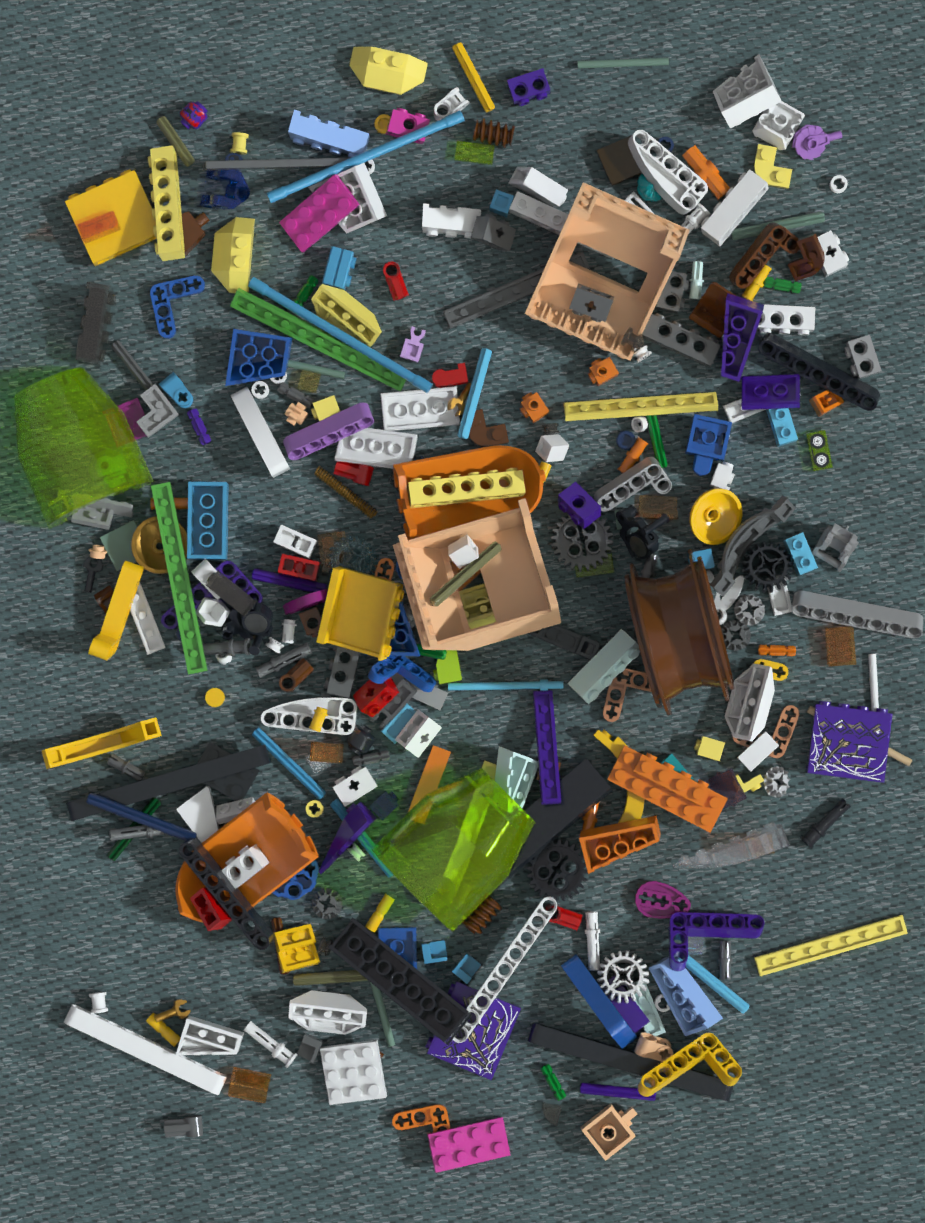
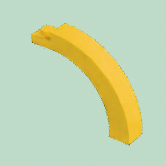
[42,718,162,769]
[593,729,645,823]

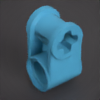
[159,372,193,408]

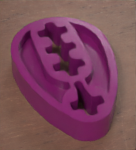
[283,589,328,615]
[635,881,691,919]

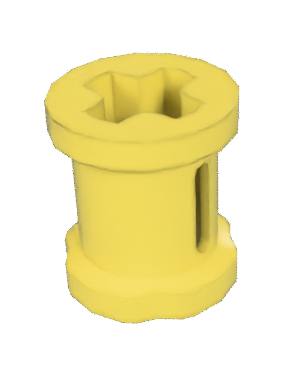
[230,132,249,155]
[306,800,324,817]

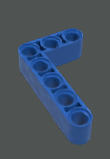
[561,954,638,1049]

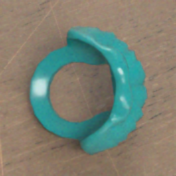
[637,174,662,202]

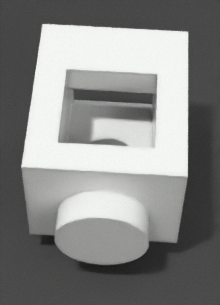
[709,462,735,490]

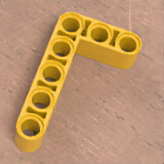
[88,560,144,661]
[638,1033,742,1097]

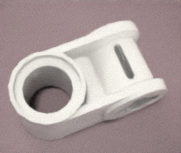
[434,87,470,121]

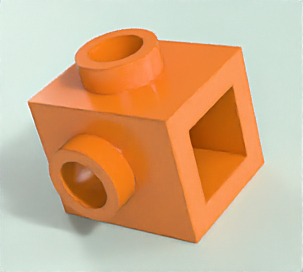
[588,357,619,386]
[520,392,549,423]

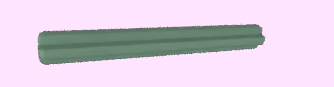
[731,212,825,240]

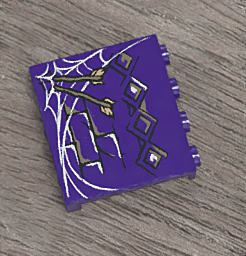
[806,701,893,783]
[425,980,521,1080]

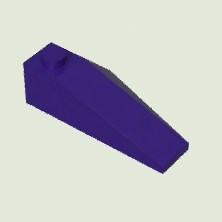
[319,802,377,874]

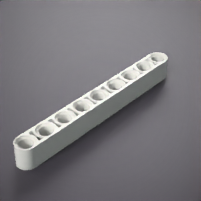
[453,896,557,1043]
[64,1004,227,1095]

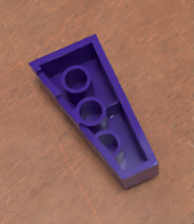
[721,293,764,382]

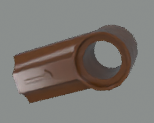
[279,658,314,693]

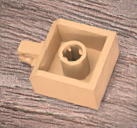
[581,1103,637,1161]

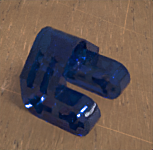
[200,170,250,210]

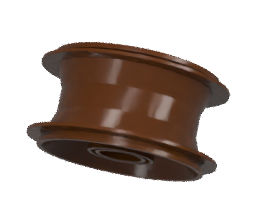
[625,549,735,716]

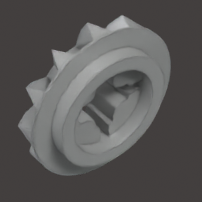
[734,595,765,625]
[764,766,791,797]

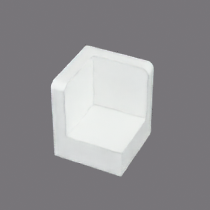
[535,434,569,462]
[448,534,479,569]
[196,597,230,627]

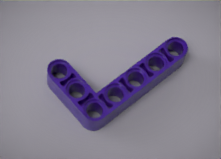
[161,561,263,629]
[668,912,765,972]

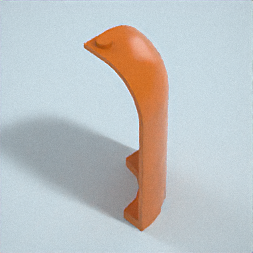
[393,445,546,540]
[175,792,319,923]

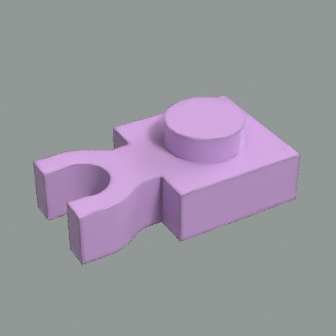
[400,326,426,363]

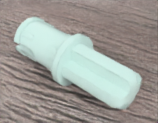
[689,261,704,300]

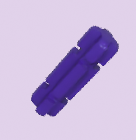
[187,408,211,445]

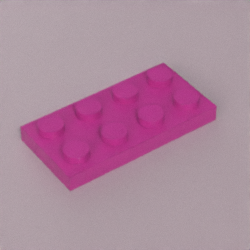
[279,174,360,253]
[427,1117,510,1173]

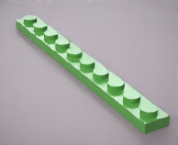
[230,288,406,392]
[151,482,208,675]

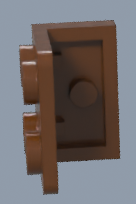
[689,282,736,339]

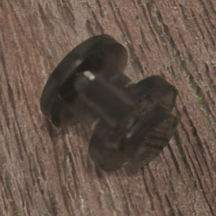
[621,327,645,352]

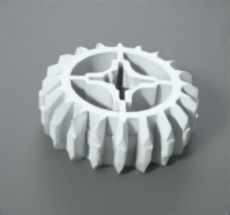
[597,951,649,1003]

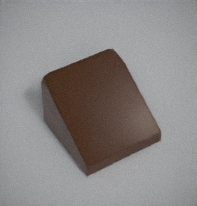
[94,585,114,614]

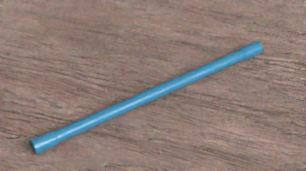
[267,110,465,203]
[248,277,433,393]

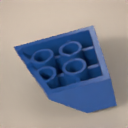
[225,329,292,386]
[364,601,420,656]

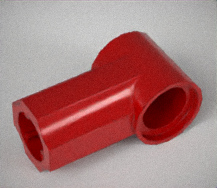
[383,262,409,301]
[333,461,374,486]
[544,904,583,930]

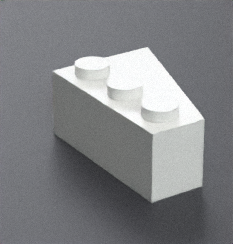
[422,204,481,238]
[175,1016,244,1056]

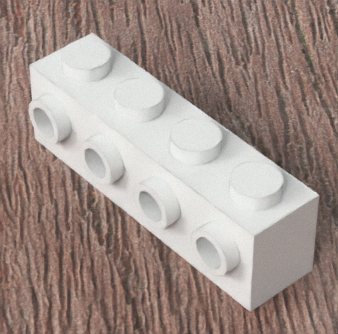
[701,169,769,246]

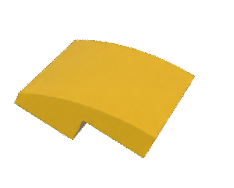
[274,924,320,973]

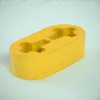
[754,659,788,681]

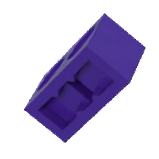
[507,68,550,106]

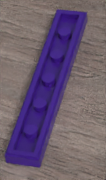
[533,690,561,805]

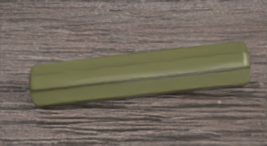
[156,116,195,167]

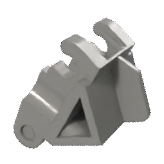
[812,523,859,572]

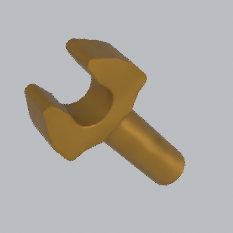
[448,383,471,416]
[154,999,191,1023]

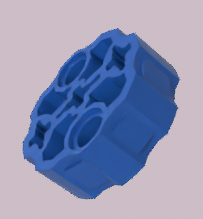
[272,859,320,900]

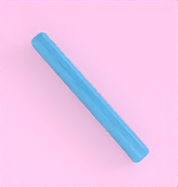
[457,348,492,439]
[678,955,749,1014]

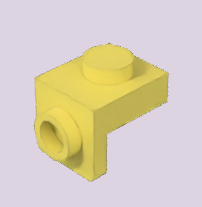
[733,774,764,793]

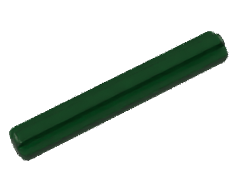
[107,797,161,861]

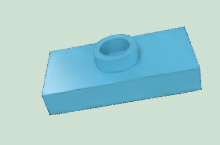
[381,704,416,744]

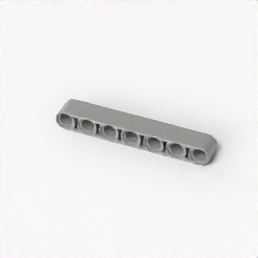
[792,591,923,638]

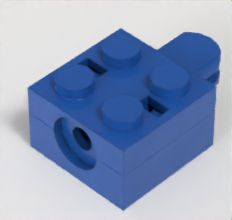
[685,414,732,476]

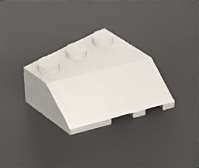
[713,54,781,128]
[308,163,387,234]

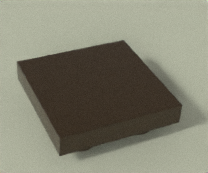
[596,135,642,186]

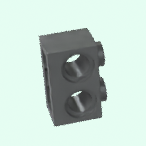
[655,271,689,314]

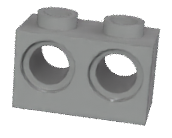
[844,335,882,379]

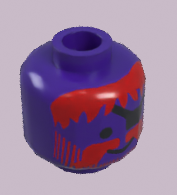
[180,101,208,130]

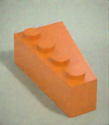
[579,816,661,874]

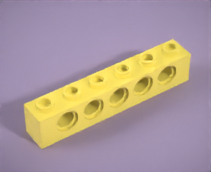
[148,145,185,261]
[407,468,526,508]

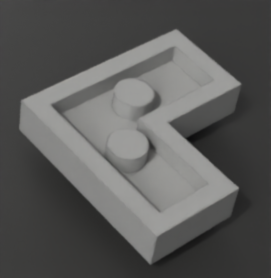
[136,384,179,438]

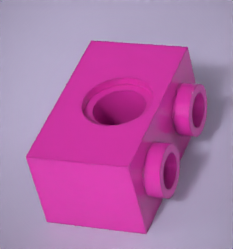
[386,108,430,144]

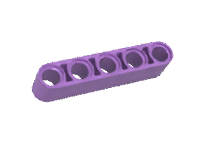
[283,402,374,460]

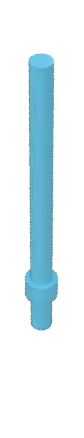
[448,679,563,691]

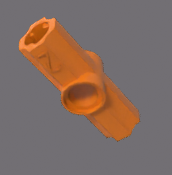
[682,145,730,200]

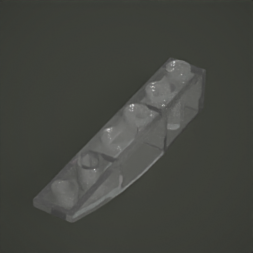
[672,822,790,869]

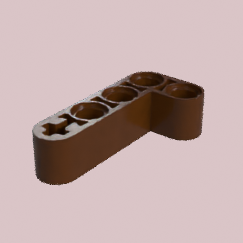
[729,222,800,289]

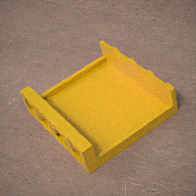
[65,169,157,266]
[317,566,404,661]

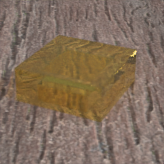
[298,370,321,393]

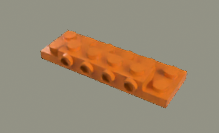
[607,745,728,833]

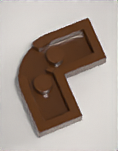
[788,233,825,281]
[469,409,509,447]

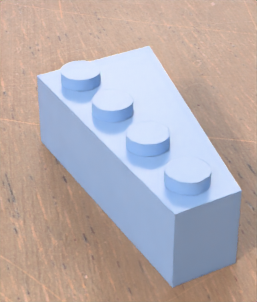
[288,110,370,158]
[649,956,723,1036]

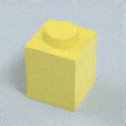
[311,395,340,421]
[694,736,725,761]

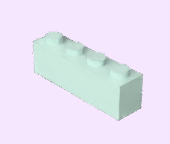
[568,629,640,704]

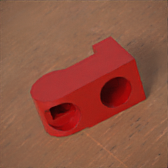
[432,363,468,388]

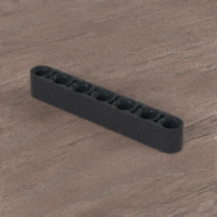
[759,333,880,411]
[179,838,275,950]

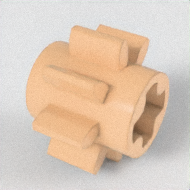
[285,402,308,426]

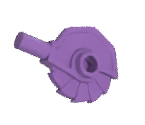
[792,124,842,160]

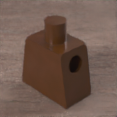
[166,211,210,256]

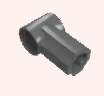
[164,1115,203,1137]

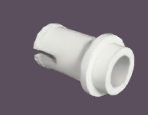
[281,619,297,643]

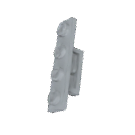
[57,490,133,530]

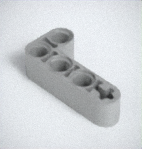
[594,457,672,512]

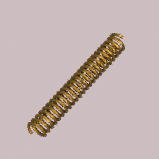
[314,466,378,519]

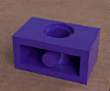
[558,482,601,529]

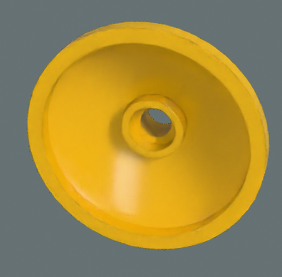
[690,488,743,545]

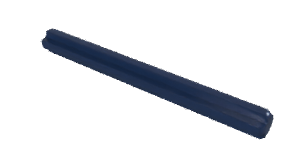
[86,793,197,841]

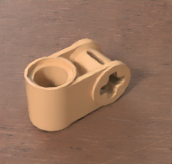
[634,1032,674,1062]

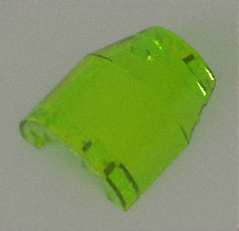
[14,367,154,529]
[371,768,535,932]

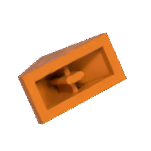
[809,390,844,417]

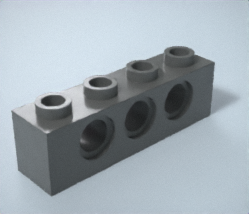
[641,313,721,368]
[324,645,360,698]

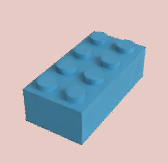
[187,482,229,560]

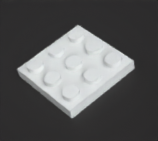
[320,1040,387,1105]

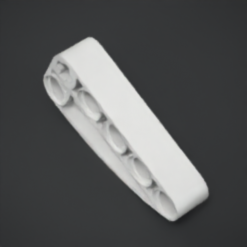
[628,130,708,215]
[230,387,290,478]
[261,698,357,735]

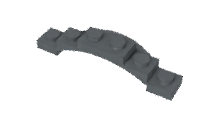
[710,496,796,597]

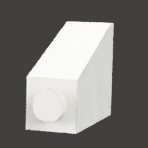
[509,167,568,207]
[176,786,220,843]

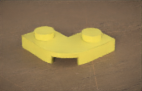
[754,144,792,189]

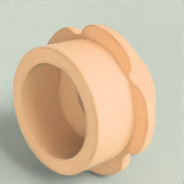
[88,545,107,559]

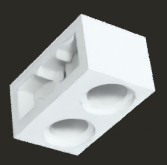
[274,525,317,559]
[221,844,270,889]

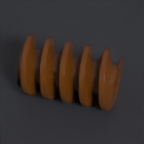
[473,118,515,148]
[460,893,502,935]

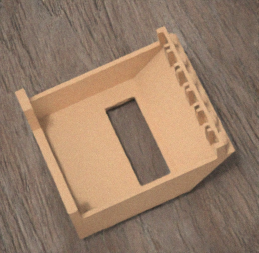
[525,182,689,361]
[393,498,561,651]

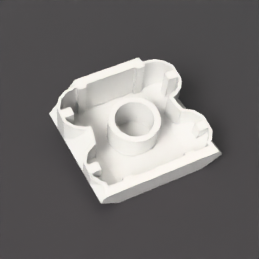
[752,101,805,150]

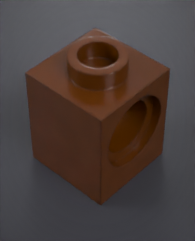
[299,607,322,638]

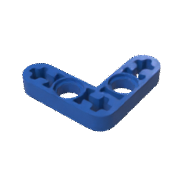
[150,276,205,339]
[368,656,436,692]

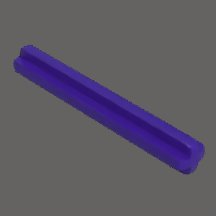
[252,568,327,593]
[580,1083,656,1101]

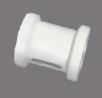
[89,992,108,1013]

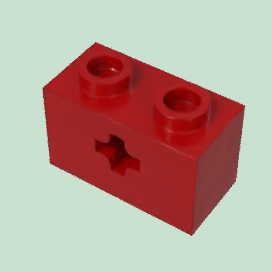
[278,554,321,582]
[353,677,399,718]
[190,887,232,931]

